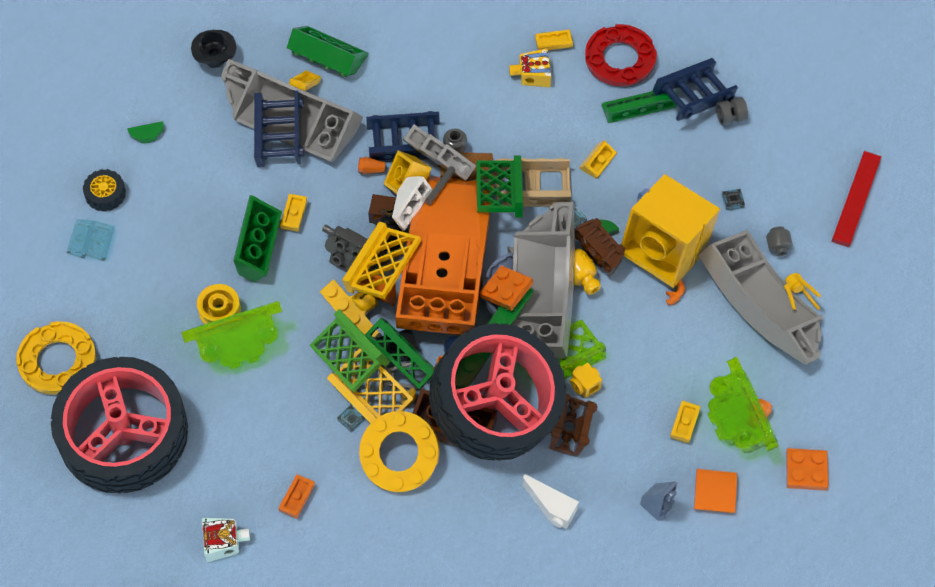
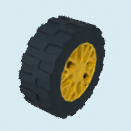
[83,169,126,212]

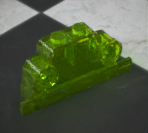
[181,301,283,370]
[707,357,779,453]

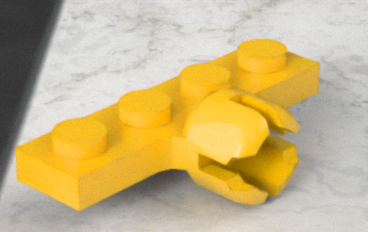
[320,279,382,338]

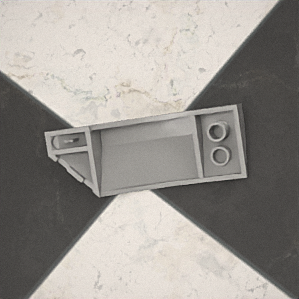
[221,59,363,162]
[512,202,575,358]
[698,230,823,365]

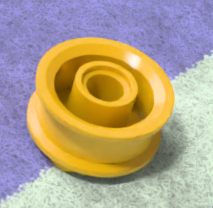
[197,284,241,329]

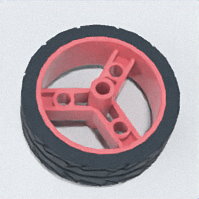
[429,323,566,461]
[51,357,188,493]

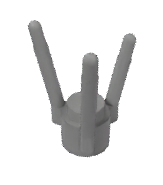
[377,361,424,390]

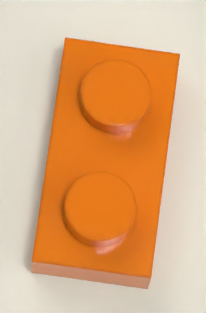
[278,474,315,519]

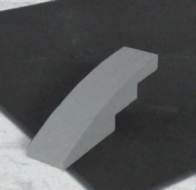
[403,124,476,181]

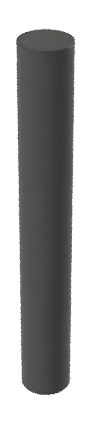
[425,166,455,205]

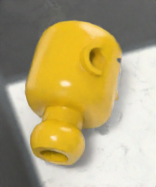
[574,249,601,295]

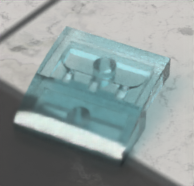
[66,219,115,261]

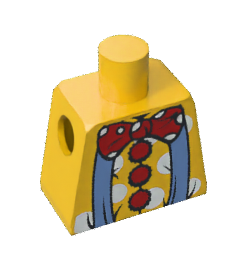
[509,49,551,87]

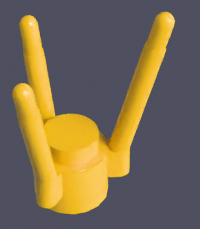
[784,273,821,310]

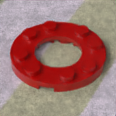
[585,24,657,86]

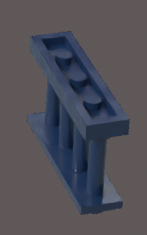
[652,58,738,121]
[254,90,304,167]
[366,111,440,162]

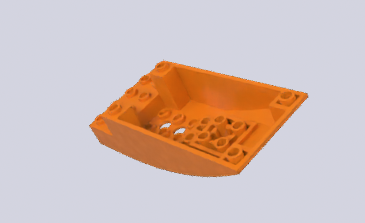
[396,176,494,335]

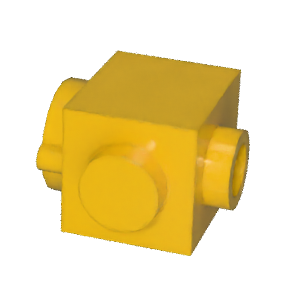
[569,363,602,398]

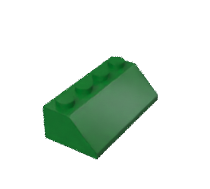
[286,25,369,77]
[233,195,282,282]

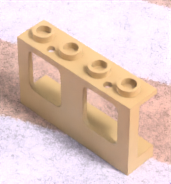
[495,158,571,207]

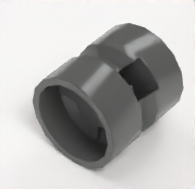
[716,97,748,126]

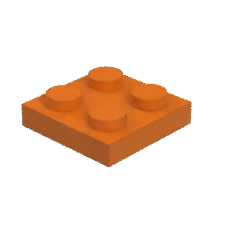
[479,265,534,311]
[786,448,828,491]

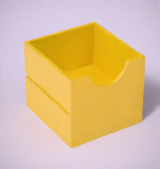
[621,174,720,288]

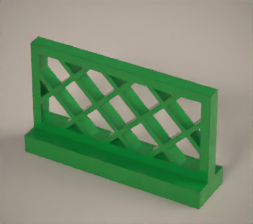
[476,155,523,218]

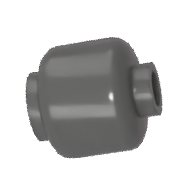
[443,128,467,154]
[766,226,793,256]

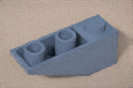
[640,481,678,520]

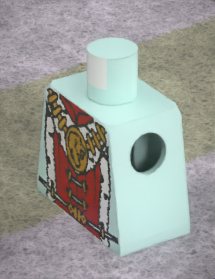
[202,518,250,562]

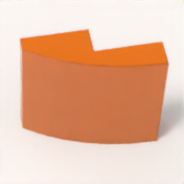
[694,469,737,513]

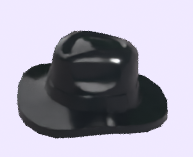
[191,29,237,68]

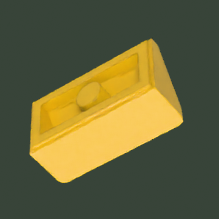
[579,140,617,178]

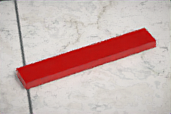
[831,151,882,247]

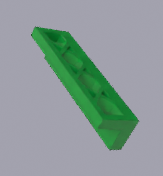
[601,91,677,123]
[365,318,435,390]

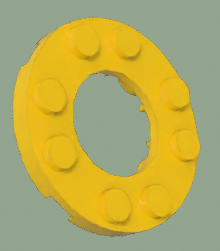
[16,321,96,394]
[359,411,440,492]

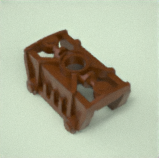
[574,218,625,276]
[549,394,598,457]

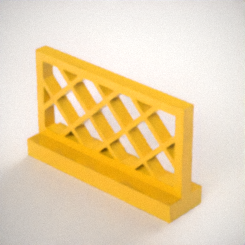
[342,222,421,299]
[327,349,415,424]

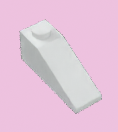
[392,176,433,231]
[522,474,579,529]

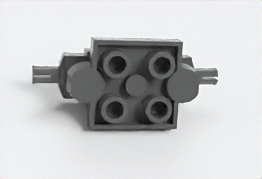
[322,224,393,272]

